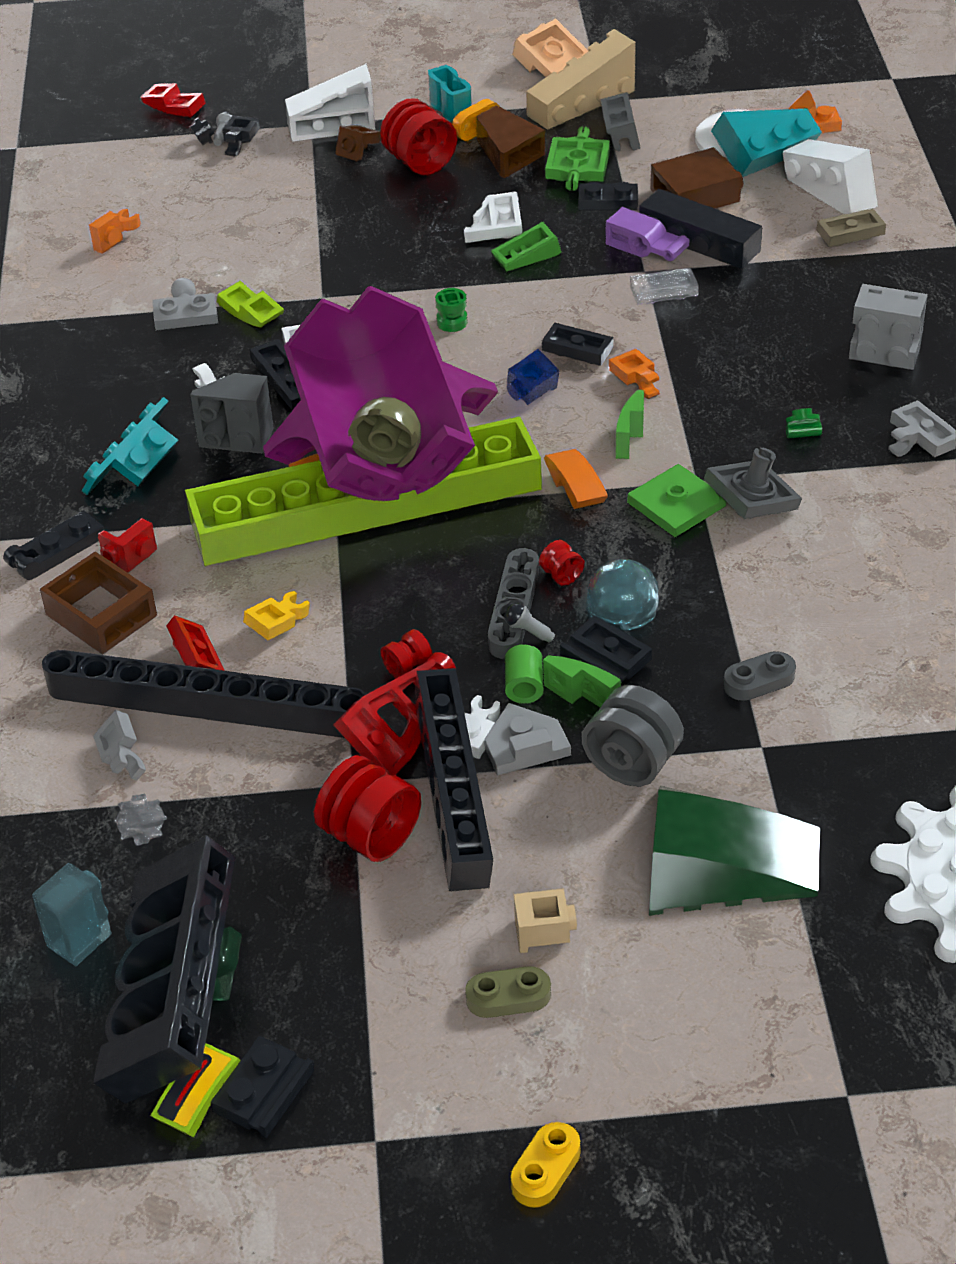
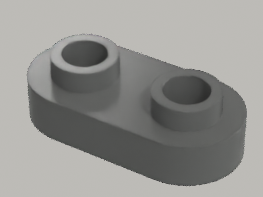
[724,651,796,701]

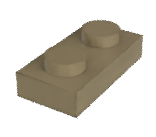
[817,208,886,247]

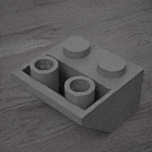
[191,373,273,454]

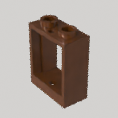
[40,551,157,655]

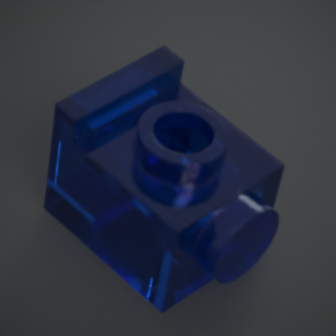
[506,349,560,405]

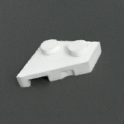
[464,192,523,243]

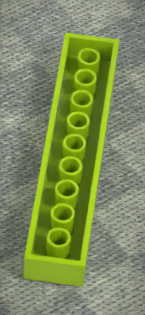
[185,416,542,566]

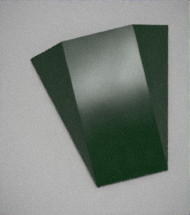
[649,785,820,916]

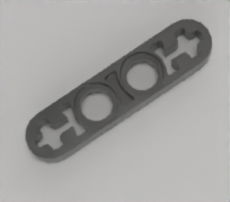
[488,548,539,659]

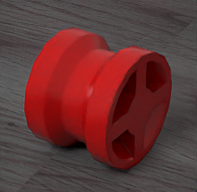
[539,540,584,586]

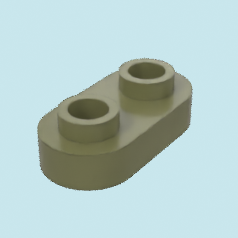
[465,966,551,1018]

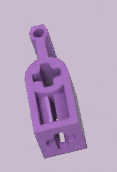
[606,207,689,261]

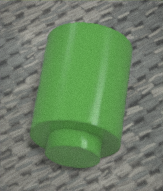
[505,645,543,703]

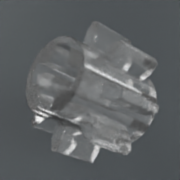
[114,794,167,846]

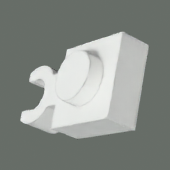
[464,695,500,759]

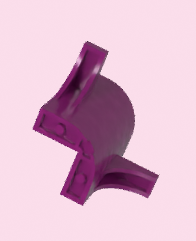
[263,286,498,501]

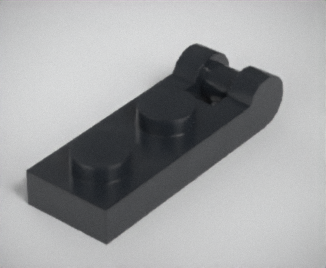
[3,510,104,580]

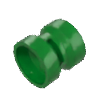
[435,288,468,332]

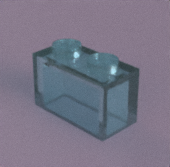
[32,862,112,966]

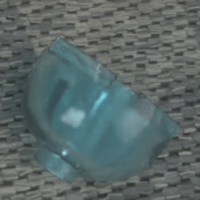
[587,559,659,630]

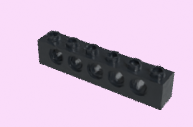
[414,668,494,892]

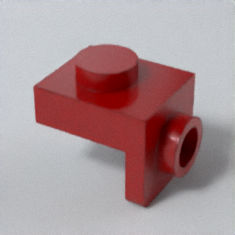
[98,518,157,573]

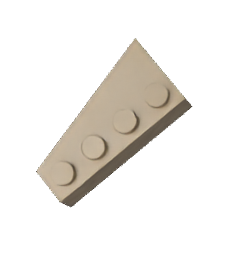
[526,29,635,130]

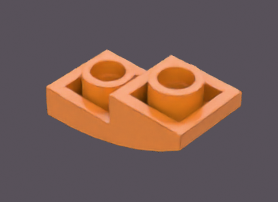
[544,449,608,509]

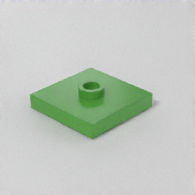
[628,463,726,537]

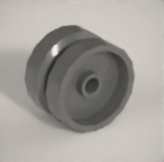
[582,685,684,787]

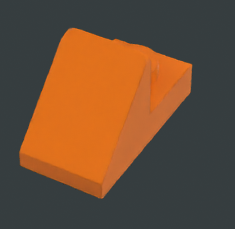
[788,90,842,133]

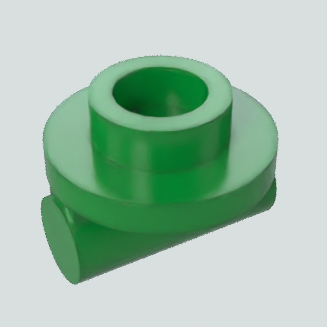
[786,408,822,438]

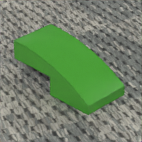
[616,390,644,459]
[543,655,621,708]

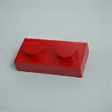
[166,615,225,671]

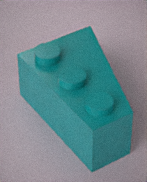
[711,108,822,177]

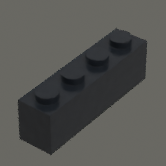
[639,189,763,269]

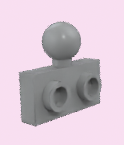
[153,278,218,330]

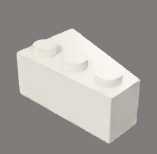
[285,64,375,141]
[782,139,878,214]

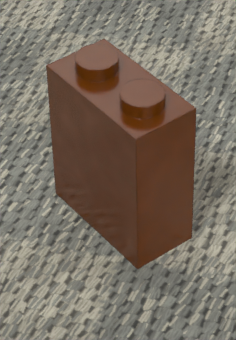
[650,147,744,208]

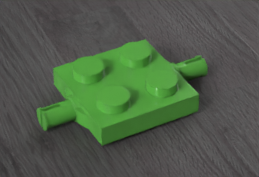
[545,126,610,191]

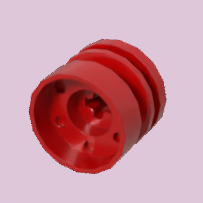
[380,98,457,175]
[314,755,422,862]

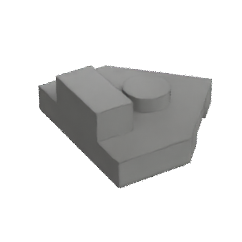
[485,703,571,775]

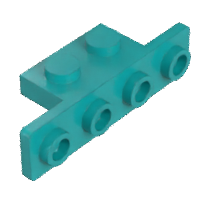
[82,397,178,495]

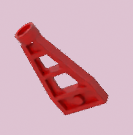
[333,652,456,775]

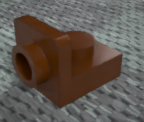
[336,125,381,161]

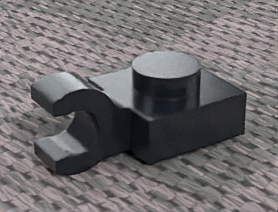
[223,115,260,156]

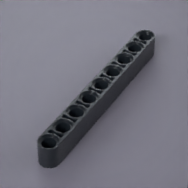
[42,650,366,738]

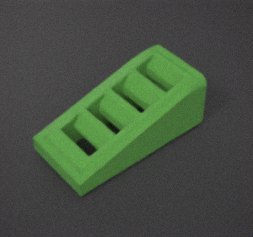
[491,222,561,272]

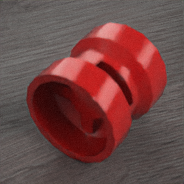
[380,629,433,678]

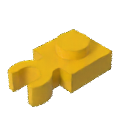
[243,591,310,640]

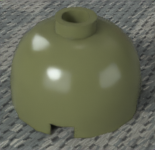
[348,397,421,468]

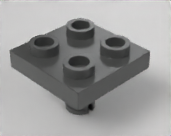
[704,448,802,519]

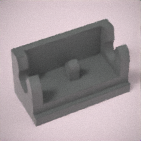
[600,92,641,152]

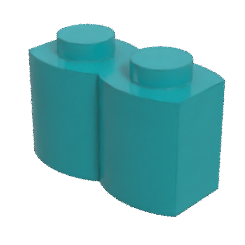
[428,65,472,123]

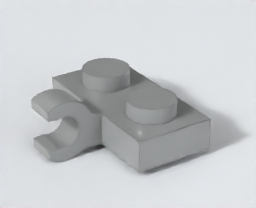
[889,400,956,457]

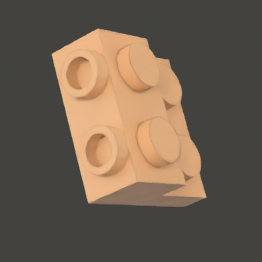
[512,19,588,77]

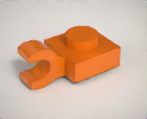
[89,208,141,254]
[609,349,659,399]

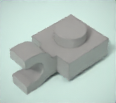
[93,710,146,780]

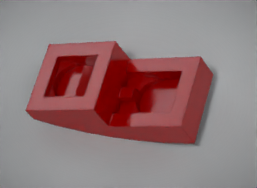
[141,83,206,117]

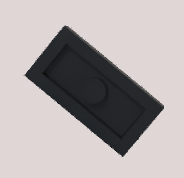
[579,182,638,210]
[542,322,614,366]

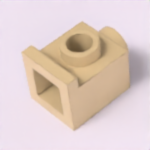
[514,888,577,953]

